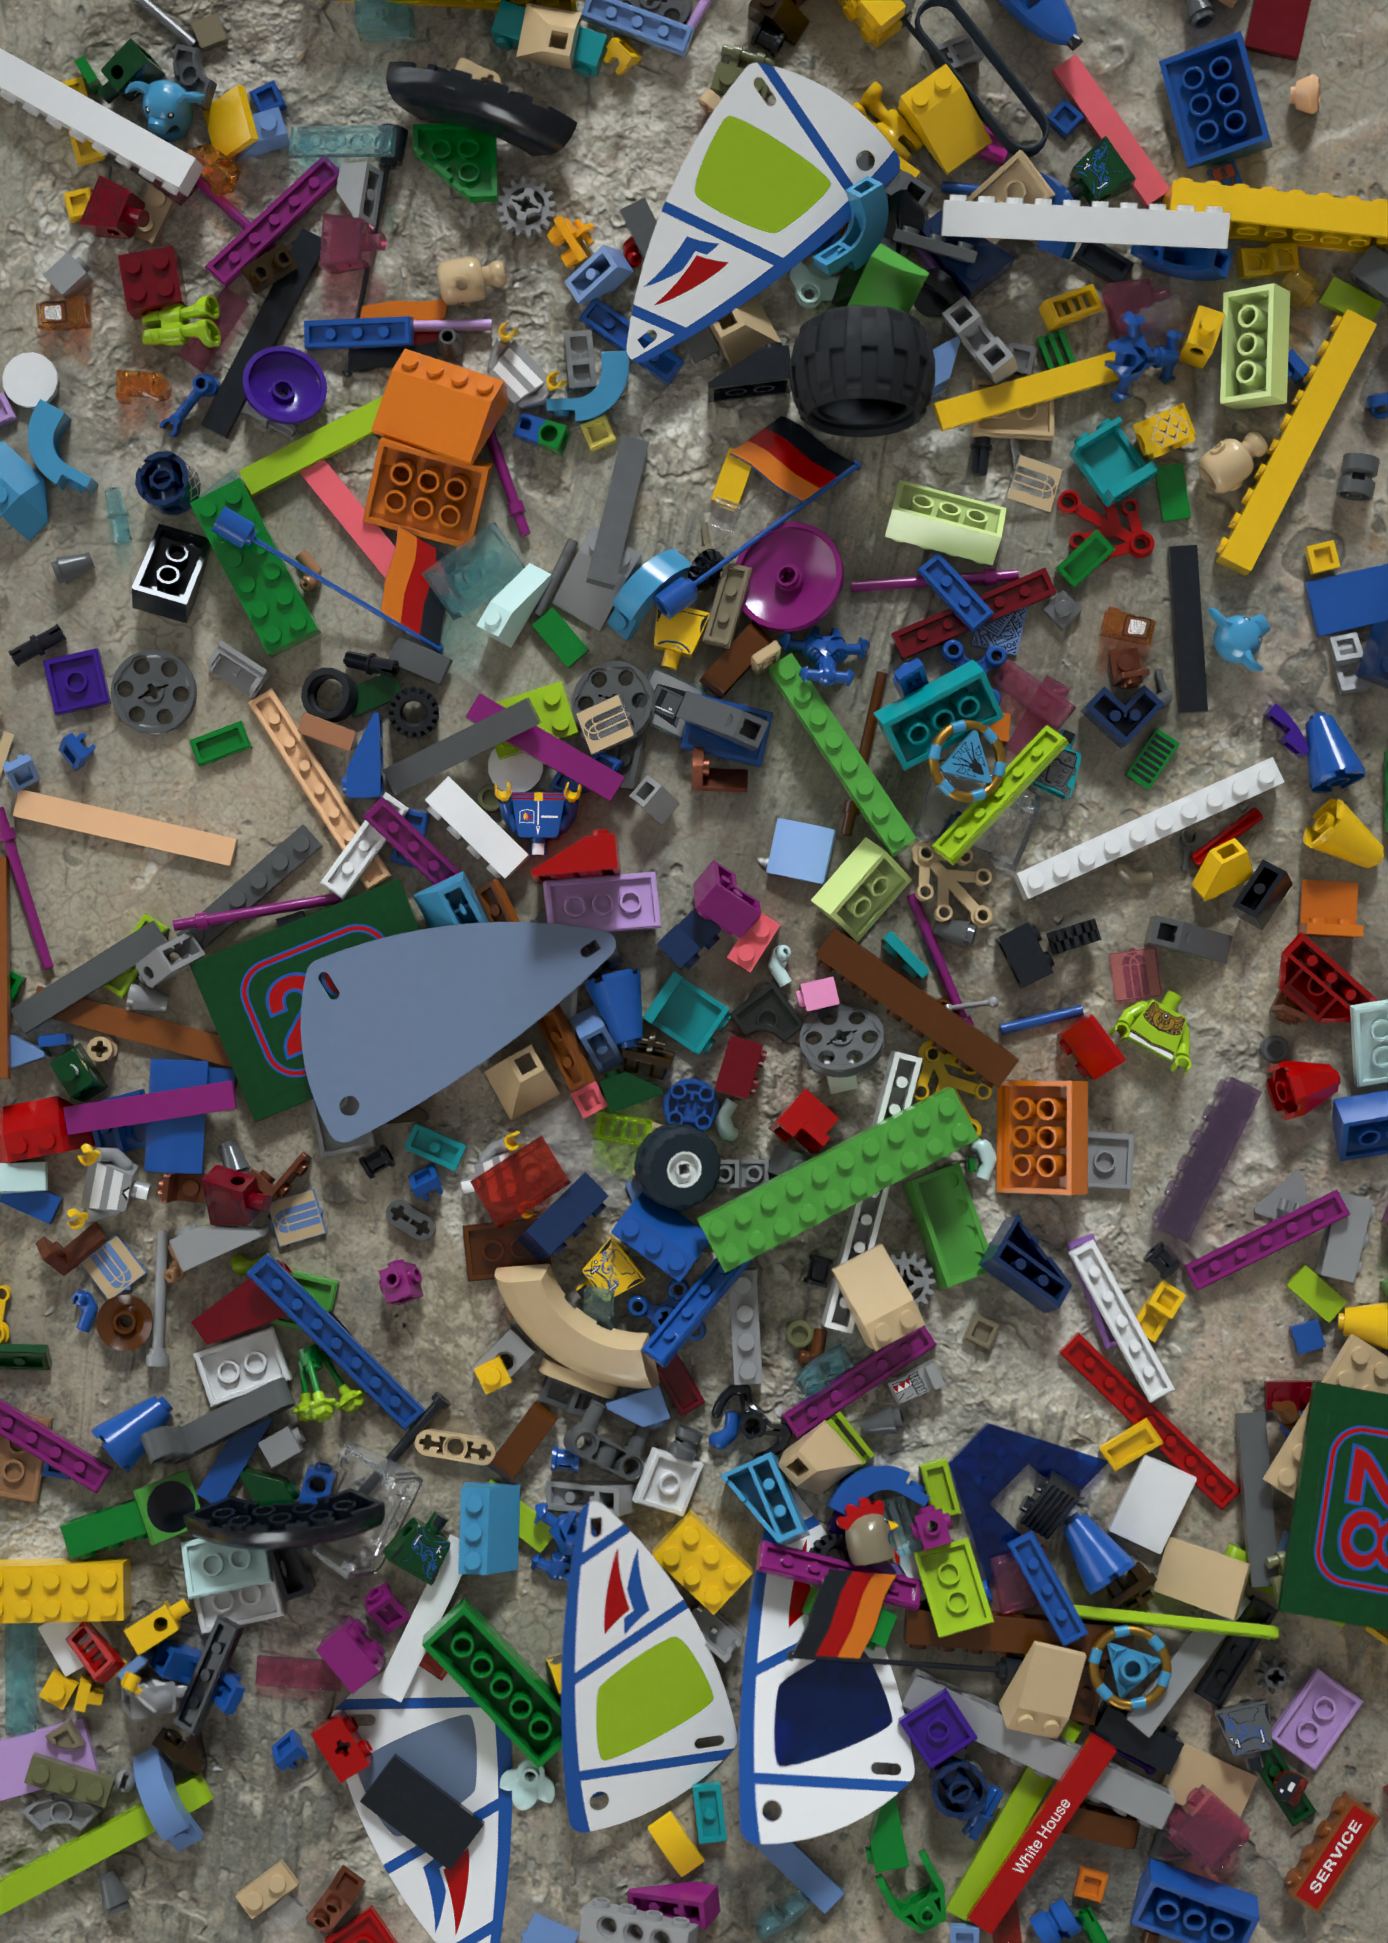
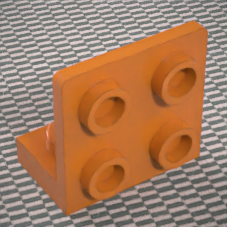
[1299,879,1364,938]

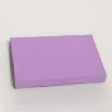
[1271,1666,1364,1771]

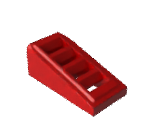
[65,1622,125,1683]

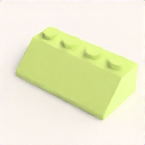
[885,480,1007,565]

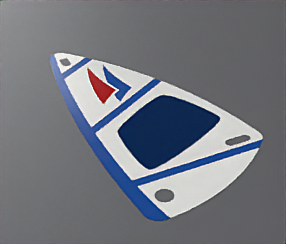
[739,1487,915,1844]

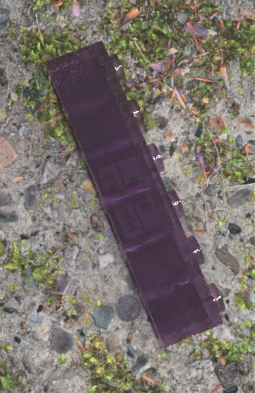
[1151,1076,1262,1243]

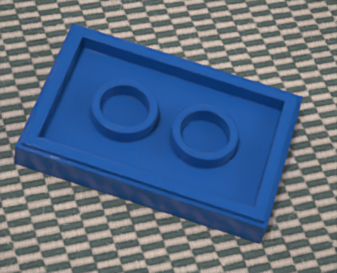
[1304,563,1388,637]
[679,693,773,768]

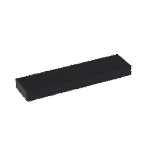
[1194,1595,1278,1708]
[172,1615,244,1735]

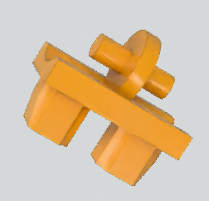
[546,215,596,269]

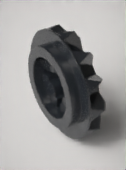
[688,549,725,592]

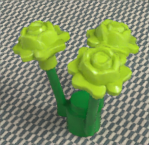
[291,1344,366,1422]

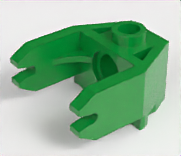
[875,1848,946,1934]

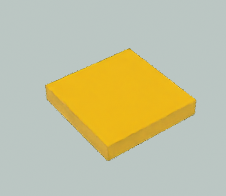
[202,85,259,163]

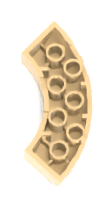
[494,1264,660,1389]

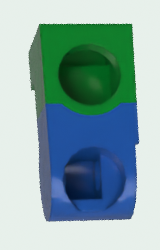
[513,413,571,457]

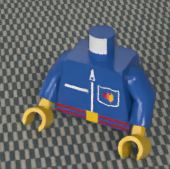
[494,781,582,856]

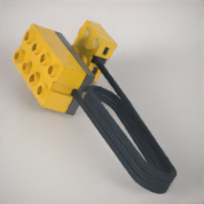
[833,0,1050,158]

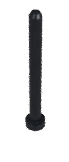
[358,1391,451,1495]

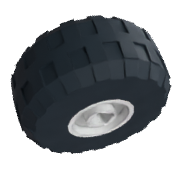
[634,1123,721,1210]

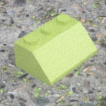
[811,837,912,943]

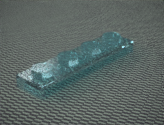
[289,125,397,158]
[5,1623,37,1733]

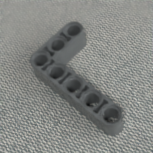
[140,1377,296,1464]

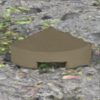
[45,1719,86,1749]

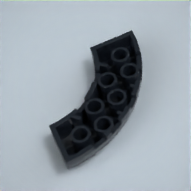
[386,61,578,156]
[184,1488,385,1550]

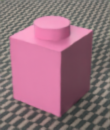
[796,977,840,1012]

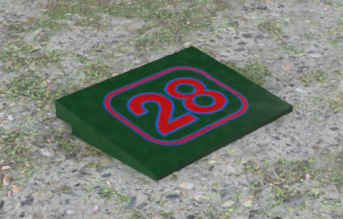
[189,878,422,1122]
[1277,1381,1388,1631]

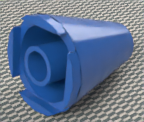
[1305,712,1366,793]
[585,969,643,1049]
[91,1395,173,1473]
[1062,1512,1136,1595]

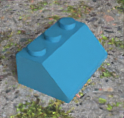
[458,1482,521,1575]

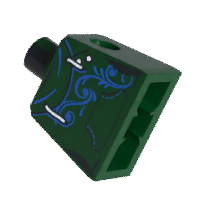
[98,38,166,104]
[1067,136,1136,206]
[382,1511,451,1586]

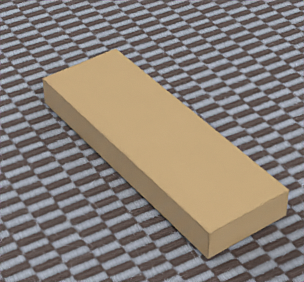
[750,640,781,677]

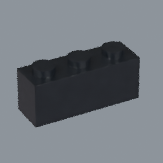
[1089,1700,1184,1775]

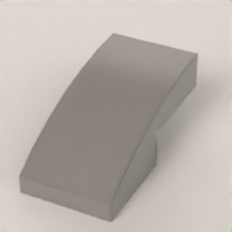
[564,329,597,389]
[1329,632,1370,696]

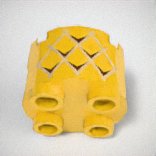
[1132,403,1196,461]

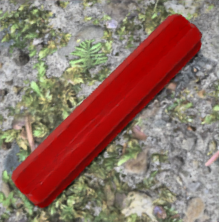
[1191,807,1263,867]

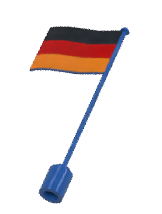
[653,416,861,620]
[211,506,456,654]

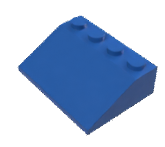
[1159,31,1273,169]

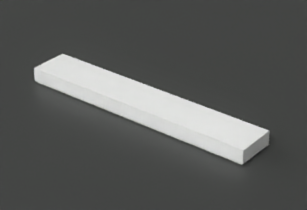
[1068,1239,1175,1403]
[376,1534,462,1702]

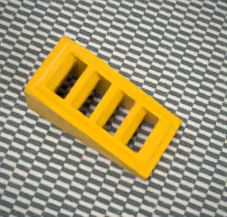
[1039,284,1104,332]

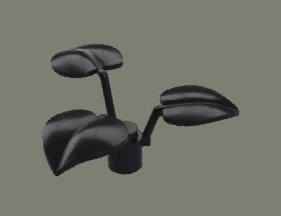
[832,189,960,316]

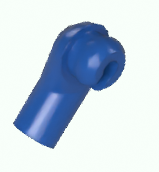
[72,1290,98,1332]
[709,1411,739,1450]

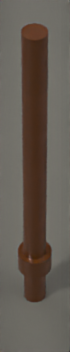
[840,671,888,836]

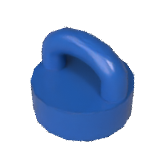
[1366,392,1388,419]

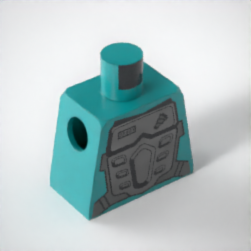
[1030,729,1082,801]

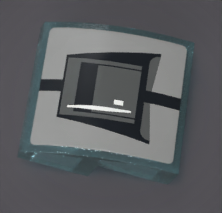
[634,666,706,741]

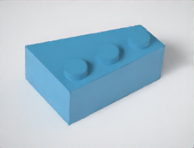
[720,1452,810,1546]

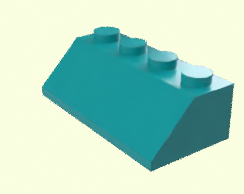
[874,660,1004,771]

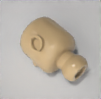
[437,256,507,307]
[1198,432,1268,494]

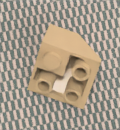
[516,3,582,70]
[709,296,781,367]
[484,1045,560,1121]
[778,1420,862,1495]

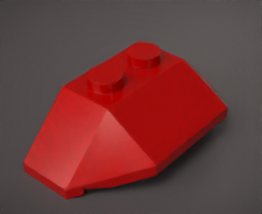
[1278,932,1379,1023]
[0,1096,96,1163]

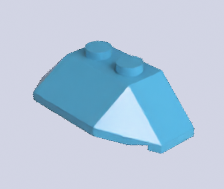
[0,441,49,541]

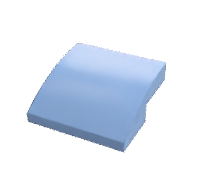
[766,818,837,885]

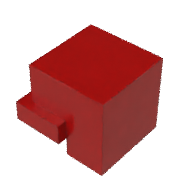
[768,1088,840,1154]

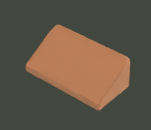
[297,713,357,751]

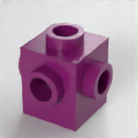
[379,1259,424,1305]
[910,1505,953,1550]

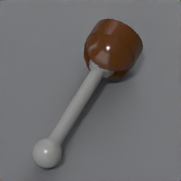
[937,997,999,1011]

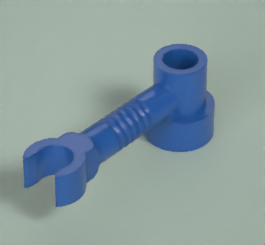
[160,374,221,437]

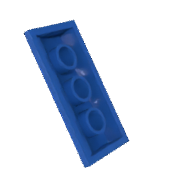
[144,1058,208,1174]

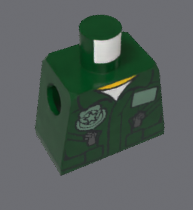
[49,1042,108,1102]

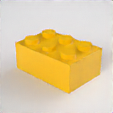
[652,1509,753,1615]

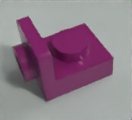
[364,1582,411,1634]

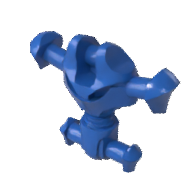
[1104,311,1183,403]
[779,626,870,686]
[531,1502,598,1582]

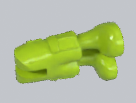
[142,295,221,348]

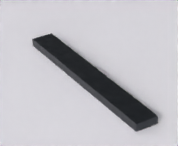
[201,228,329,439]

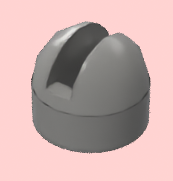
[114,1767,136,1792]

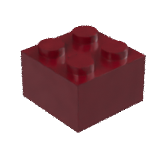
[118,246,188,320]
[714,1035,767,1099]

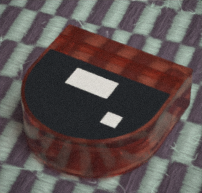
[1273,1770,1309,1807]

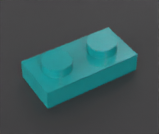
[881,930,930,979]
[404,1123,467,1171]
[692,1781,727,1844]

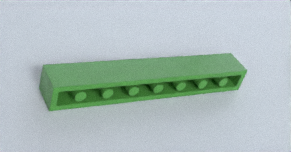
[768,653,916,858]

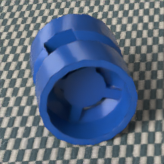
[1029,1897,1083,1943]

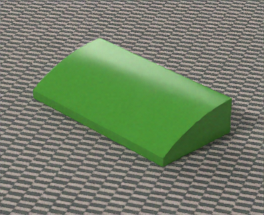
[847,243,929,314]
[902,1162,988,1288]

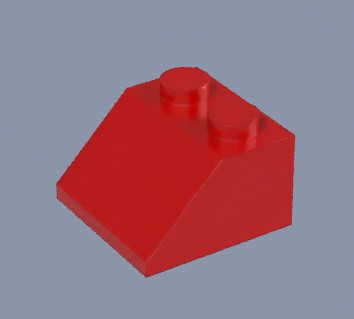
[1057,1014,1126,1080]

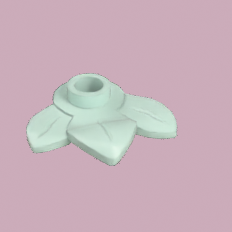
[790,262,839,309]
[499,1758,555,1811]

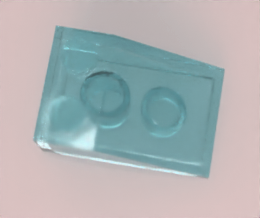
[421,522,525,620]

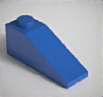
[342,713,384,800]

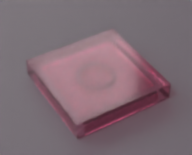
[990,1544,1048,1615]

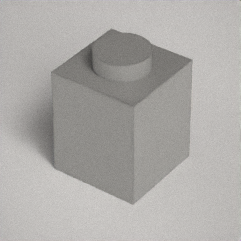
[43,252,93,303]
[629,775,680,824]
[258,1422,306,1468]

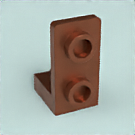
[1108,648,1150,689]
[691,747,748,793]
[1269,989,1310,1025]
[248,1152,312,1201]
[158,1173,206,1203]
[35,1222,107,1276]
[306,1865,366,1934]

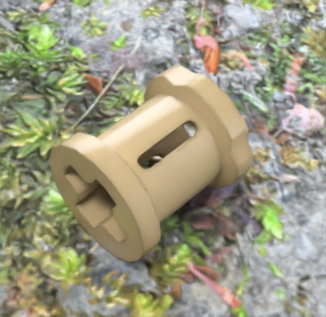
[87,1036,119,1062]

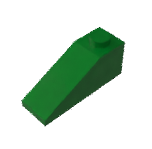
[865,1773,909,1873]

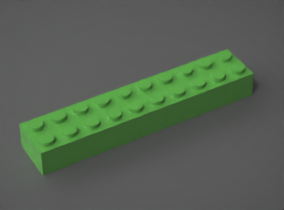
[697,1087,979,1273]

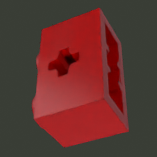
[311,1709,374,1783]

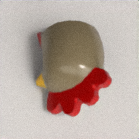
[836,1497,901,1566]

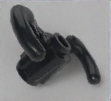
[711,1384,792,1459]

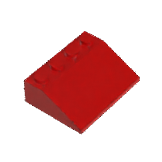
[531,829,621,884]

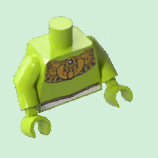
[1108,990,1192,1076]

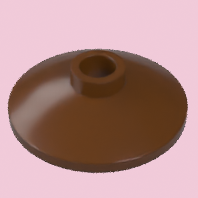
[96,1294,153,1351]

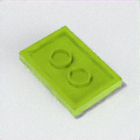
[495,681,579,760]
[914,1537,994,1638]

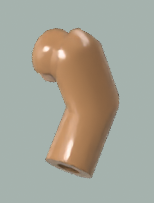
[295,550,322,592]
[164,1244,187,1283]

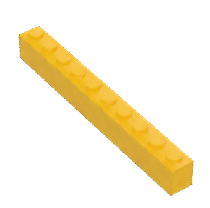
[1215,309,1377,577]

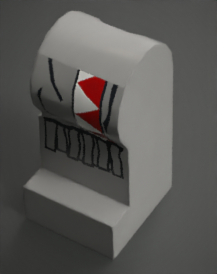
[887,1359,945,1404]

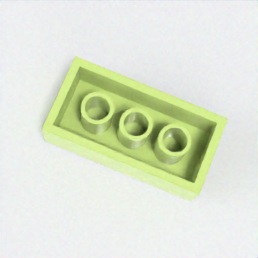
[1220,283,1290,411]

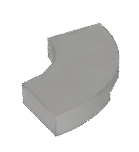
[21,1793,103,1832]

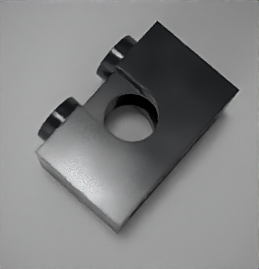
[266,1548,316,1602]

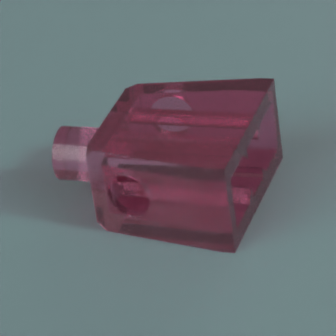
[319,214,387,275]
[1101,278,1172,340]

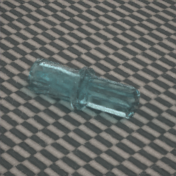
[105,487,133,545]

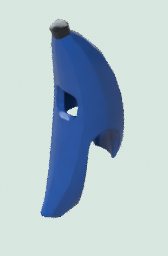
[997,0,1083,51]

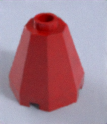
[1266,1061,1341,1121]

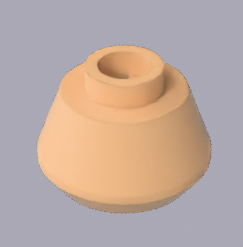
[1290,74,1321,114]

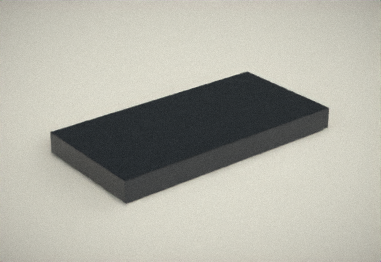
[360,1754,485,1870]

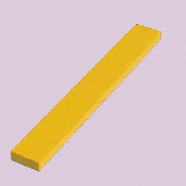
[933,351,1150,432]

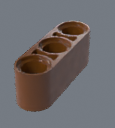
[699,622,774,699]
[487,1401,558,1484]
[1061,1802,1140,1849]

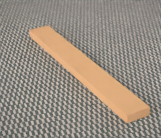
[249,688,392,891]
[13,789,238,867]

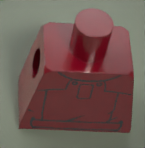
[79,175,150,239]
[201,1165,272,1225]

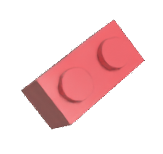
[726,913,780,973]

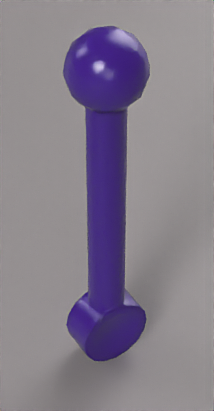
[1116,1749,1156,1775]

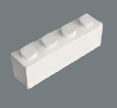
[425,776,530,880]

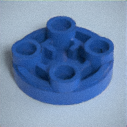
[663,1078,719,1132]

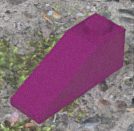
[627,1882,721,1929]

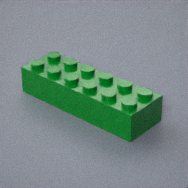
[190,478,322,658]
[422,1597,562,1769]

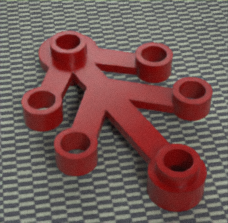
[1057,490,1155,564]

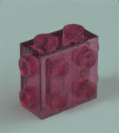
[1166,1784,1252,1873]

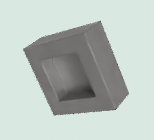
[1008,342,1037,377]
[1042,590,1082,630]

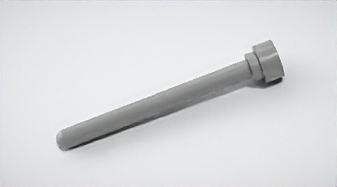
[146,1230,169,1367]

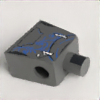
[1212,1698,1272,1771]

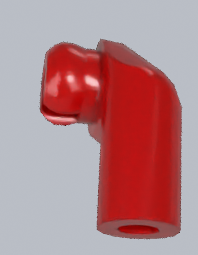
[623,236,642,268]

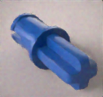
[962,1784,1004,1841]

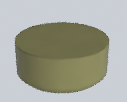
[477,784,502,813]
[785,1319,814,1348]

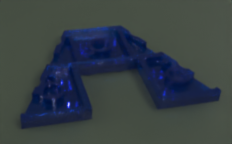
[948,1422,1108,1584]

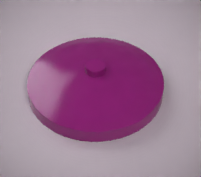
[736,522,844,632]

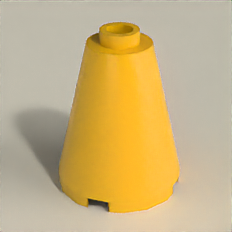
[1303,798,1384,869]
[1338,1302,1388,1350]

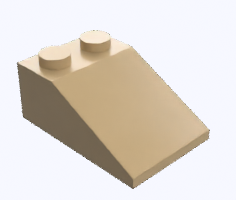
[831,1244,925,1351]
[999,1641,1086,1740]

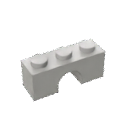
[942,296,1018,385]

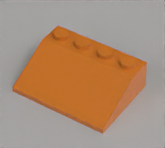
[371,349,509,466]
[362,437,493,550]
[996,1080,1088,1195]

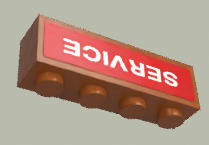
[1284,1791,1381,1914]

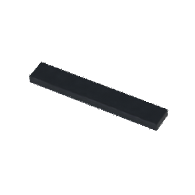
[1168,545,1208,714]

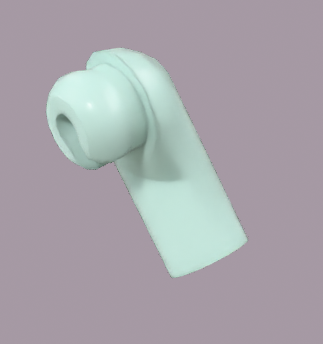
[768,945,792,988]
[715,1098,739,1141]
[971,1139,997,1180]

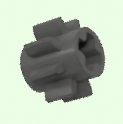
[1254,1655,1292,1694]

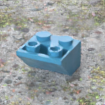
[413,871,489,928]

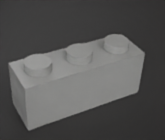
[1314,1192,1375,1283]

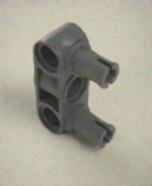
[563,1399,653,1481]

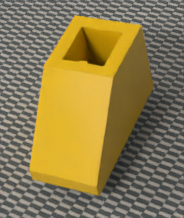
[1192,838,1254,902]

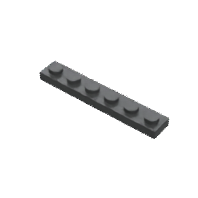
[176,824,323,950]

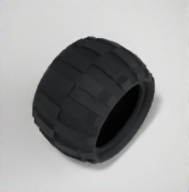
[790,305,935,437]

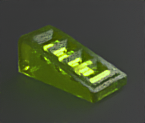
[593,1111,653,1146]

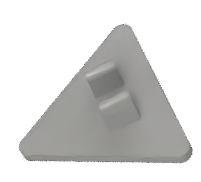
[1254,1170,1308,1220]

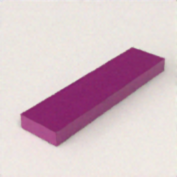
[362,797,460,885]

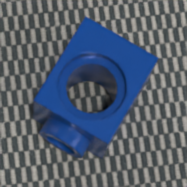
[298,1462,338,1504]

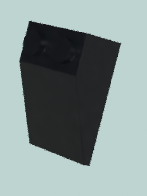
[708,342,791,403]
[132,524,211,623]

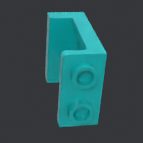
[1069,416,1159,508]
[642,971,731,1055]

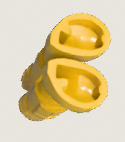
[852,81,924,162]

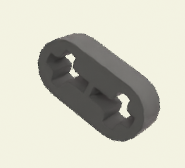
[386,1200,436,1241]

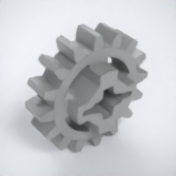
[496,177,557,240]
[890,1251,936,1309]

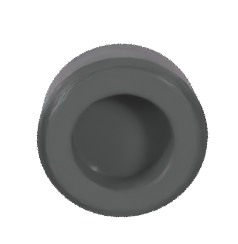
[1259,1035,1289,1063]

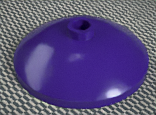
[242,346,327,424]

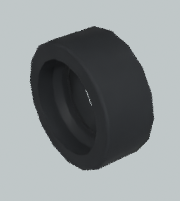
[301,668,358,723]

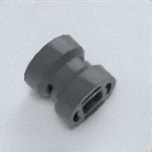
[668,1424,703,1461]

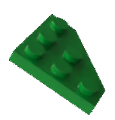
[413,123,498,203]

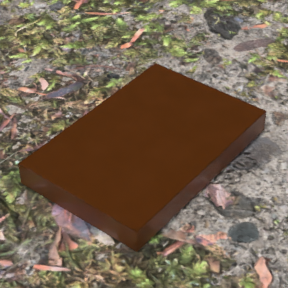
[462,1217,552,1282]

